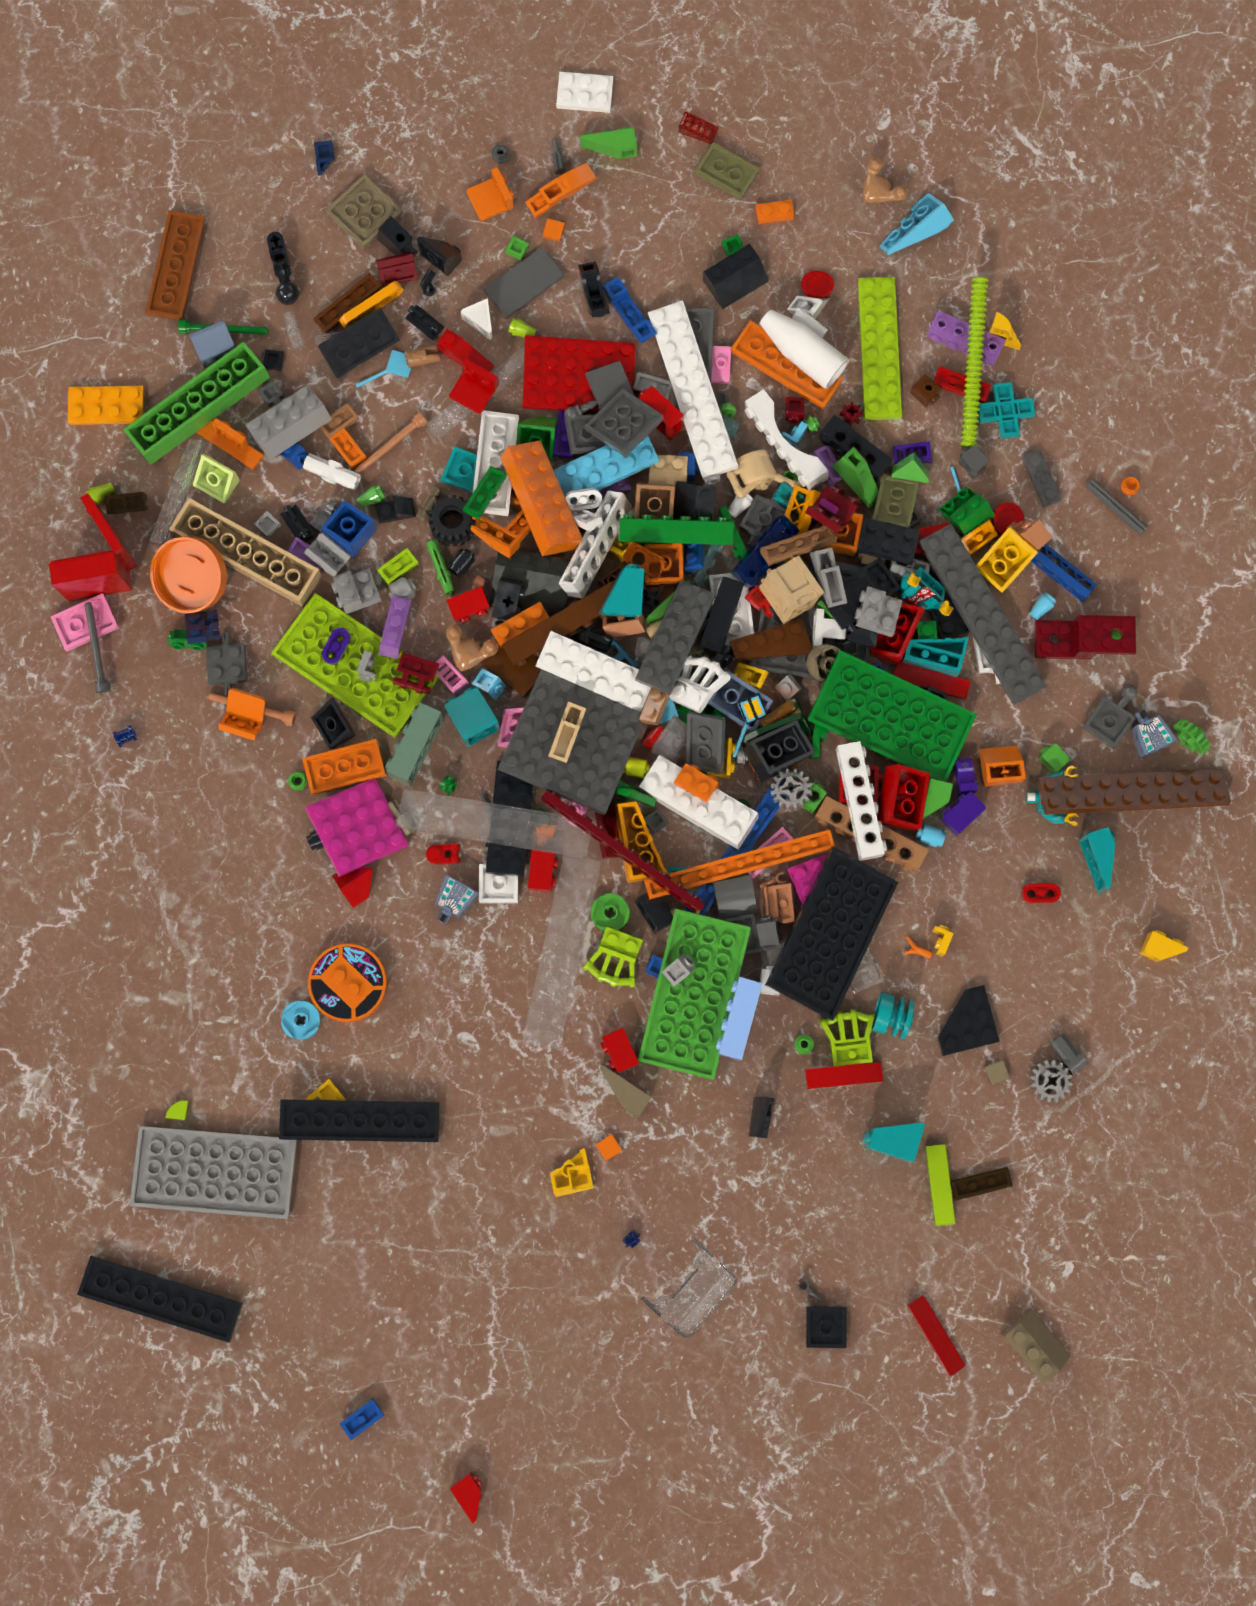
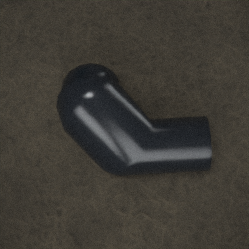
[420,269,436,296]

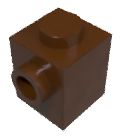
[910,374,941,407]

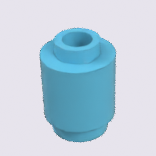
[916,824,946,847]

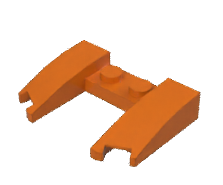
[471,487,531,559]

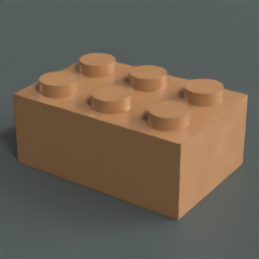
[634,483,675,544]

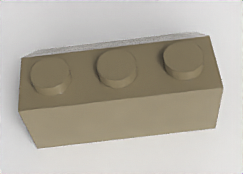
[1001,1308,1071,1384]

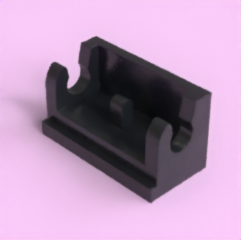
[634,893,673,935]

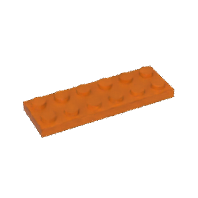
[730,320,844,410]

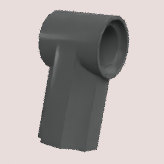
[1050,1033,1088,1075]

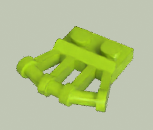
[582,926,643,987]
[819,1009,875,1066]

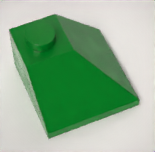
[516,416,557,462]

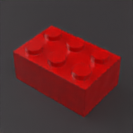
[877,764,930,831]

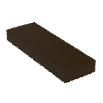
[950,1167,1013,1201]

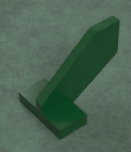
[743,698,813,743]

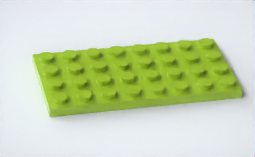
[271,593,439,739]

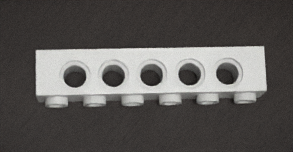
[559,491,632,599]
[836,741,887,861]

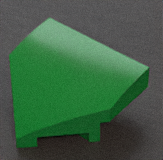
[616,781,656,807]

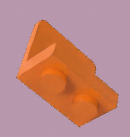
[466,167,515,221]
[219,688,266,741]
[674,763,720,803]

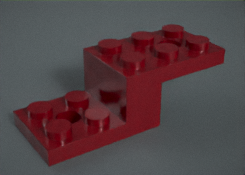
[805,485,863,533]
[1034,615,1136,660]

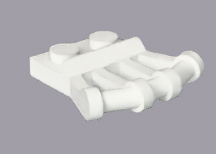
[669,656,730,714]

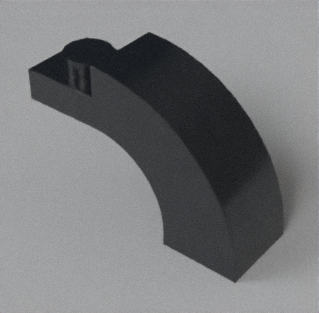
[578,261,610,318]

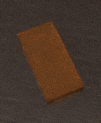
[759,699,795,727]

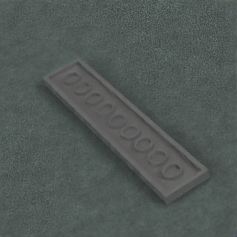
[918,524,1047,705]

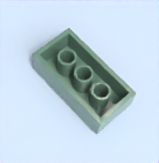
[385,702,444,788]

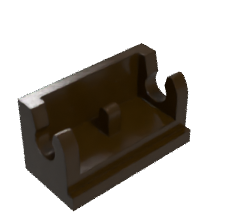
[105,492,148,515]

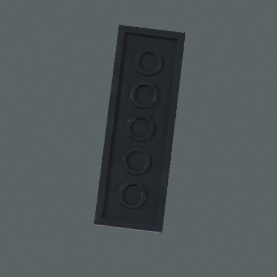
[485,760,533,877]

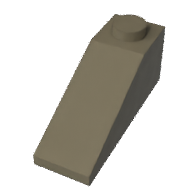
[600,1065,652,1118]

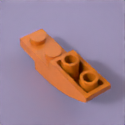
[525,163,597,218]

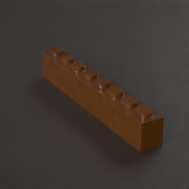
[502,579,646,667]

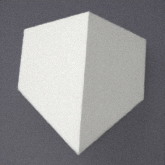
[787,295,830,319]
[461,298,493,340]

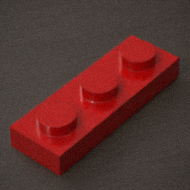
[934,366,991,403]

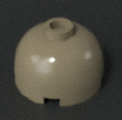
[806,644,842,682]

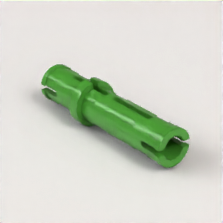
[426,540,456,596]

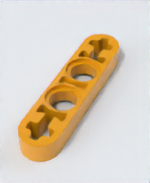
[339,281,404,329]

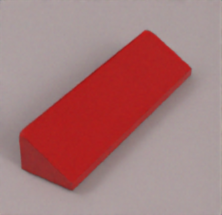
[906,1295,966,1377]

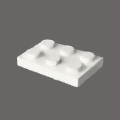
[556,72,613,113]

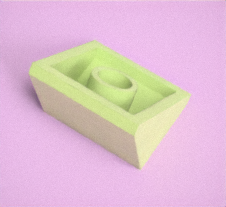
[193,454,240,503]

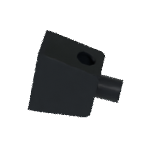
[378,216,418,258]

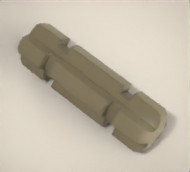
[416,486,442,521]

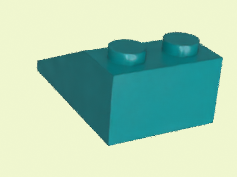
[1078,827,1116,894]

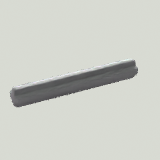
[1086,479,1147,534]

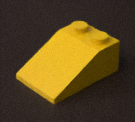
[976,526,1038,592]

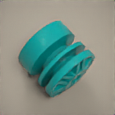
[871,992,915,1040]

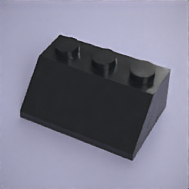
[703,244,769,309]

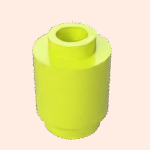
[623,757,651,779]

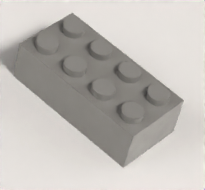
[245,385,332,460]

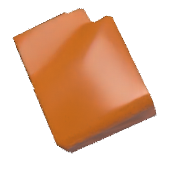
[623,542,667,580]

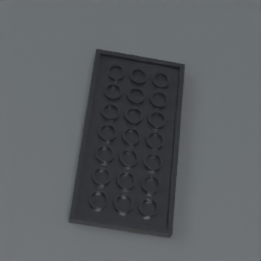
[765,846,899,1021]

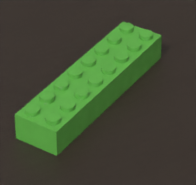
[123,342,270,465]

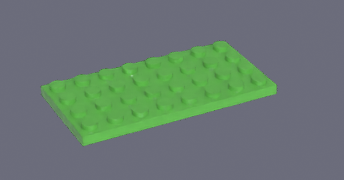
[638,909,751,1080]

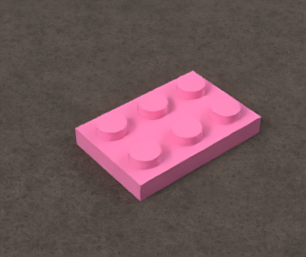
[51,593,119,652]

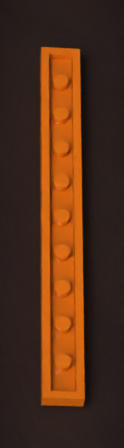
[644,829,835,900]

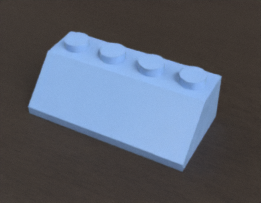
[716,977,763,1061]

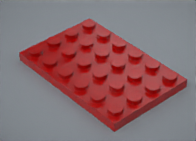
[522,335,635,413]

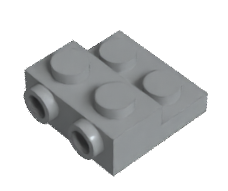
[331,568,382,614]
[854,587,902,637]

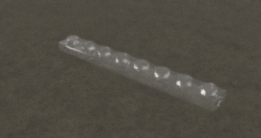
[426,334,541,440]

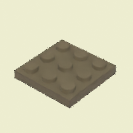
[325,174,403,250]

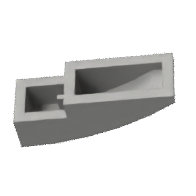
[810,547,847,608]

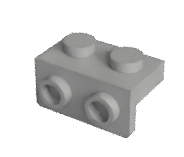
[304,532,351,577]

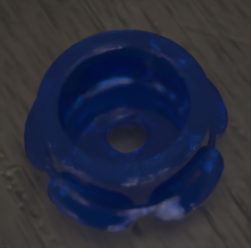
[622,1230,641,1248]

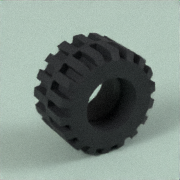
[428,495,476,547]

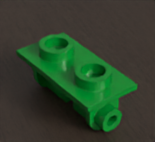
[167,629,208,651]

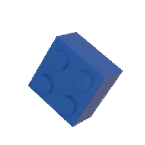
[321,500,377,557]

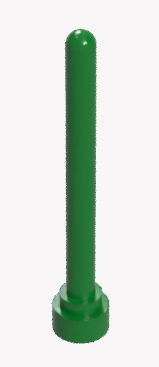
[178,319,268,335]

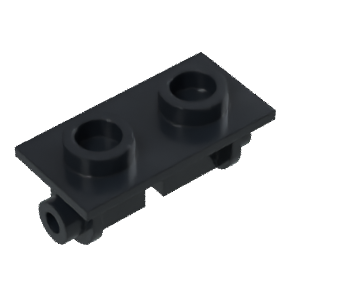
[405,305,445,341]
[280,504,316,542]

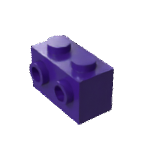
[941,791,987,837]

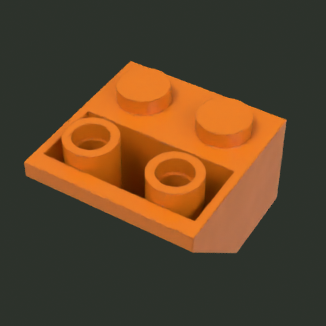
[979,745,1026,787]

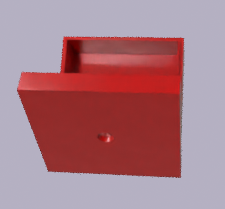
[49,493,138,602]

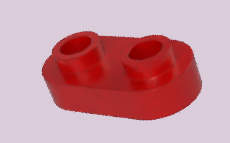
[1021,883,1061,904]

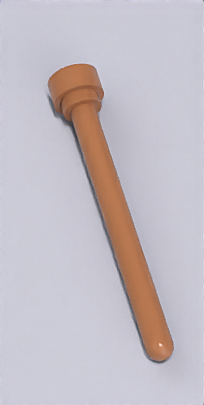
[354,411,428,474]
[208,693,297,727]

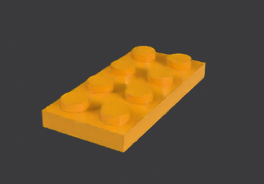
[68,386,144,425]

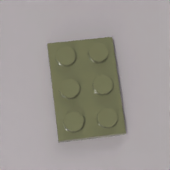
[694,142,760,200]
[872,474,920,528]

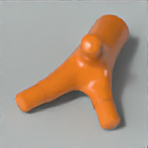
[904,936,932,959]

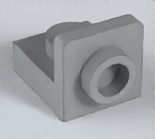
[356,650,377,682]
[662,953,696,987]

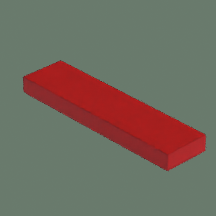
[894,662,971,700]

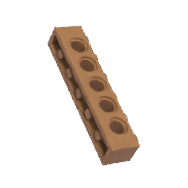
[814,796,929,873]

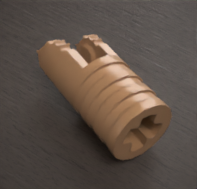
[404,345,441,368]

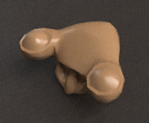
[862,157,908,204]
[446,624,499,672]

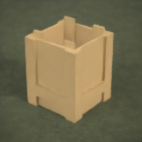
[759,555,824,624]

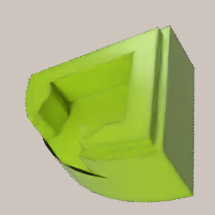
[165,1101,189,1120]

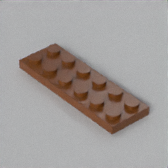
[145,210,206,321]

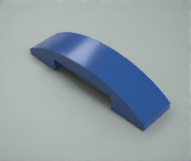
[603,277,657,344]

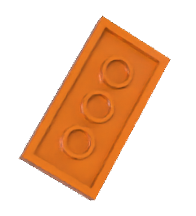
[302,739,386,796]

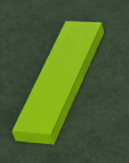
[925,1144,955,1226]

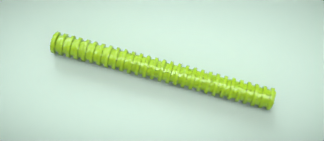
[960,277,989,447]

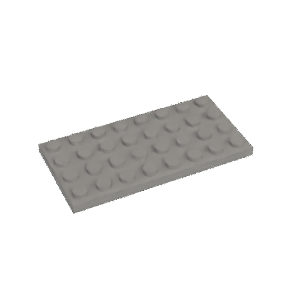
[130,1126,297,1219]

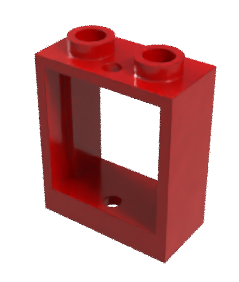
[639,386,684,441]

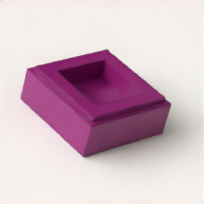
[819,498,839,516]

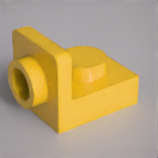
[932,925,954,957]

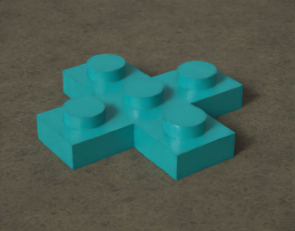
[977,382,1035,439]

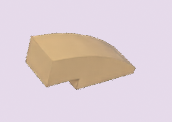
[548,702,586,763]

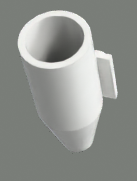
[760,307,849,389]

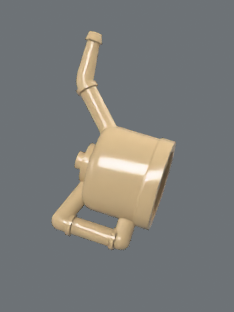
[727,450,806,498]

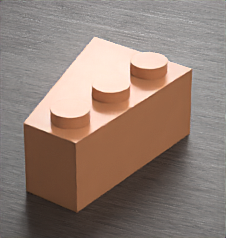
[990,520,1053,550]

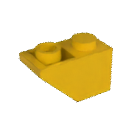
[1139,930,1188,962]

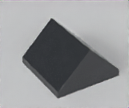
[311,698,356,750]

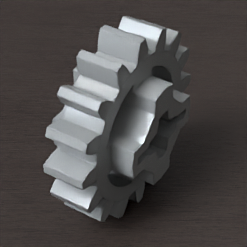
[771,769,812,811]
[1029,1060,1073,1103]

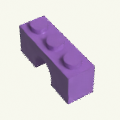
[379,595,411,659]

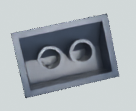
[708,670,773,732]

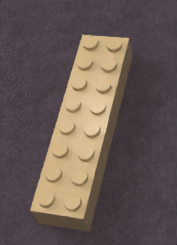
[169,498,322,607]

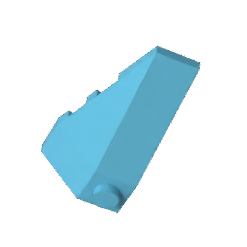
[879,193,954,255]

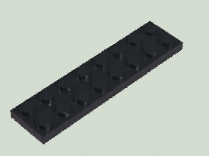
[279,1099,440,1142]
[77,1256,243,1343]

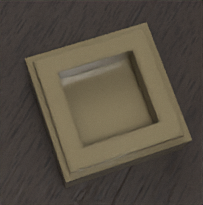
[984,1060,1010,1085]

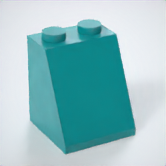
[599,564,644,617]
[444,687,500,748]
[862,1123,925,1163]

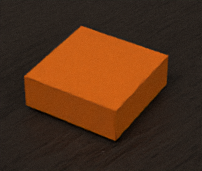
[543,218,565,242]
[596,1134,622,1161]

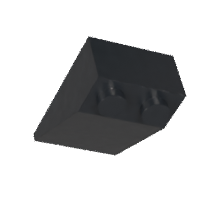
[743,720,816,782]

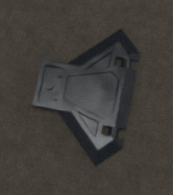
[809,558,901,648]

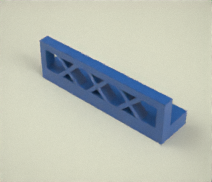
[1031,544,1097,602]

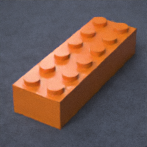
[500,441,583,556]

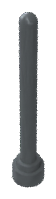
[85,602,111,693]

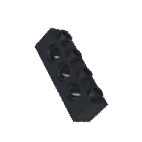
[819,415,893,482]

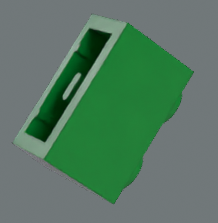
[938,486,995,537]

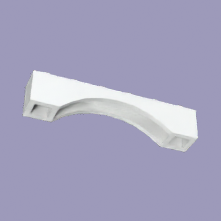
[745,389,828,491]

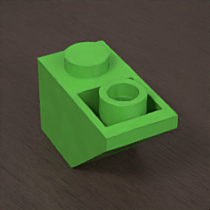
[923,779,953,819]

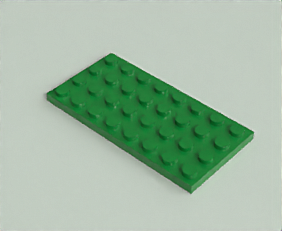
[807,650,977,782]

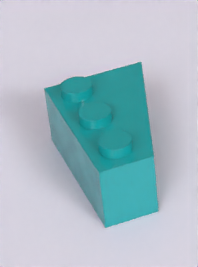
[902,637,969,677]

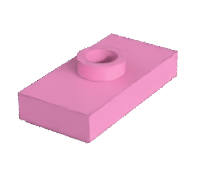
[711,346,731,384]

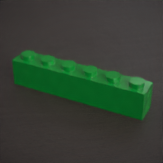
[618,514,734,545]

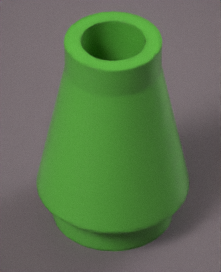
[356,484,386,508]

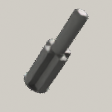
[552,138,565,174]

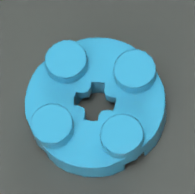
[281,1001,321,1040]

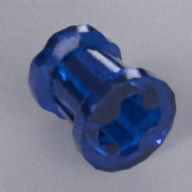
[112,725,138,748]

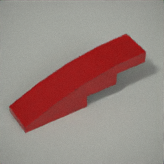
[805,1062,883,1089]

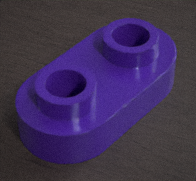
[322,628,351,665]

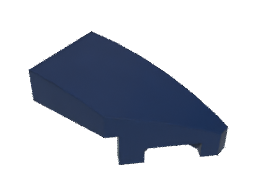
[314,140,335,176]

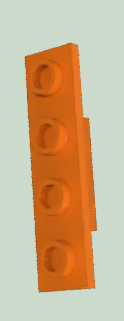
[195,418,264,471]

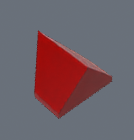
[332,867,373,908]

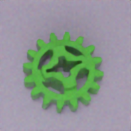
[1173,719,1211,755]

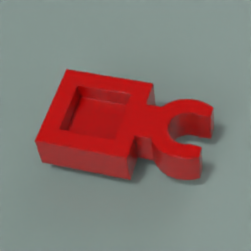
[745,583,773,618]

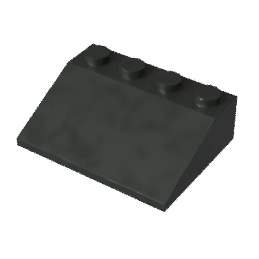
[489,550,571,617]

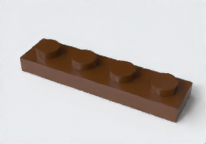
[313,273,382,334]

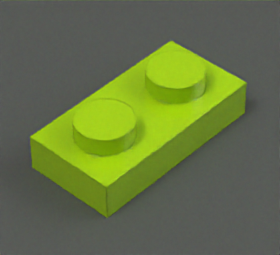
[377,548,419,586]

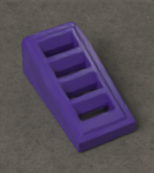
[893,441,932,465]

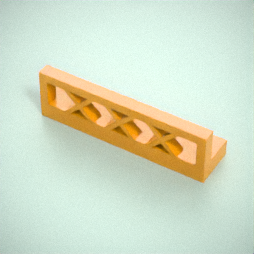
[775,485,821,562]

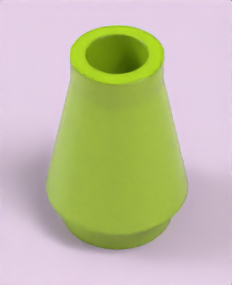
[508,318,537,338]
[86,482,115,505]

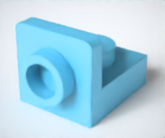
[781,421,808,448]
[472,668,506,700]

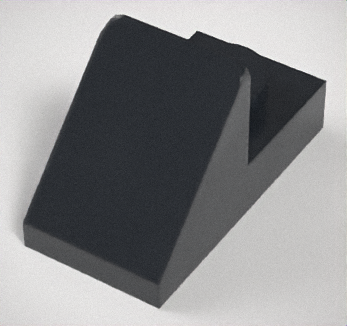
[376,496,416,524]

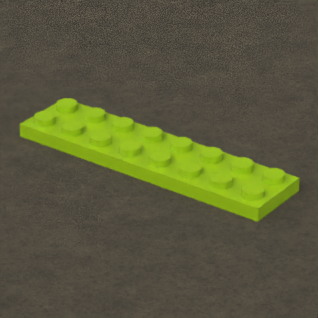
[858,277,902,420]

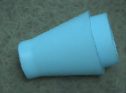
[1029,592,1056,620]

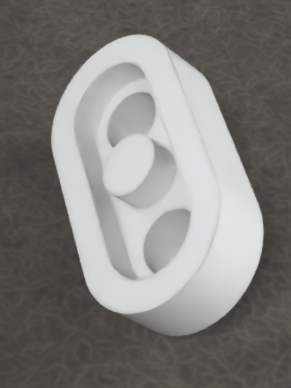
[565,488,602,511]

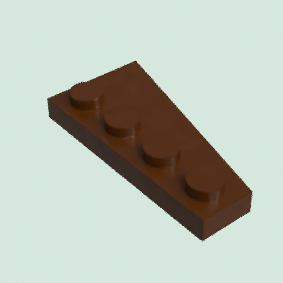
[730,618,812,660]

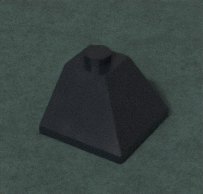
[417,236,462,276]

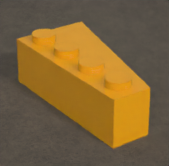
[615,801,668,883]

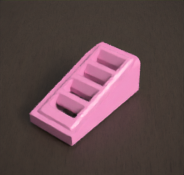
[436,655,470,697]

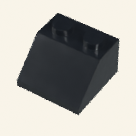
[673,481,716,520]

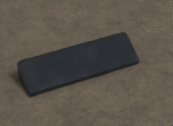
[700,577,744,654]

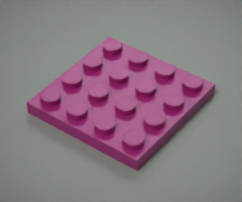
[305,778,409,877]

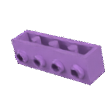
[927,310,1006,366]

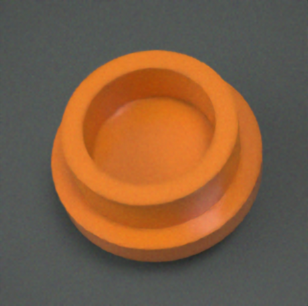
[1121,477,1140,495]

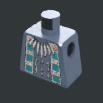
[1131,710,1177,759]
[435,875,479,924]

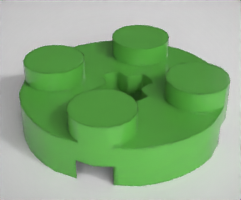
[591,893,630,931]

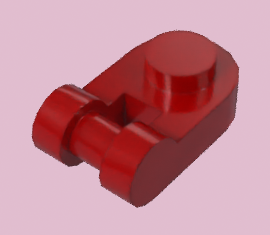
[426,844,460,865]

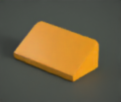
[961,519,998,555]

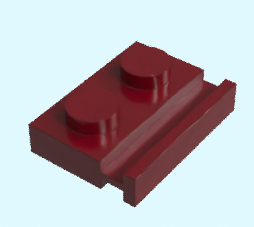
[376,252,418,287]

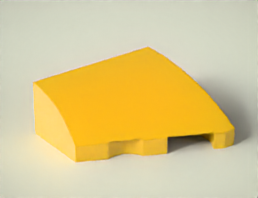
[989,312,1021,350]
[550,1148,594,1197]

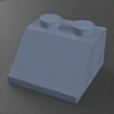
[189,320,235,368]

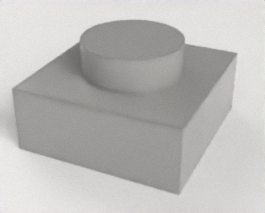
[254,511,281,538]
[775,674,802,701]

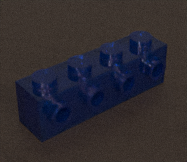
[730,515,800,588]

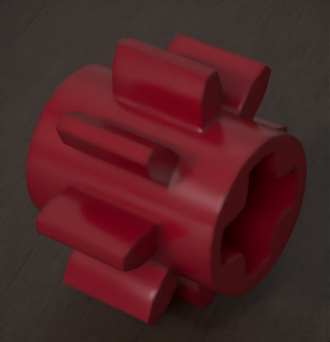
[839,401,863,427]

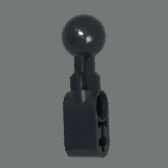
[267,232,299,305]

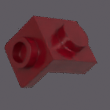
[785,397,805,423]

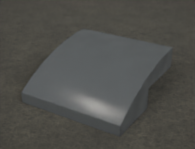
[713,875,757,920]

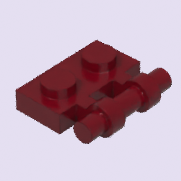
[393,652,439,695]

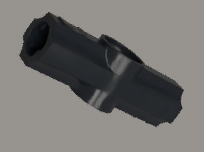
[565,625,613,653]

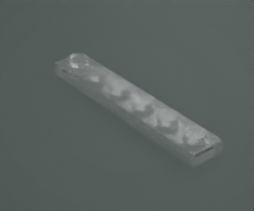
[149,439,207,545]

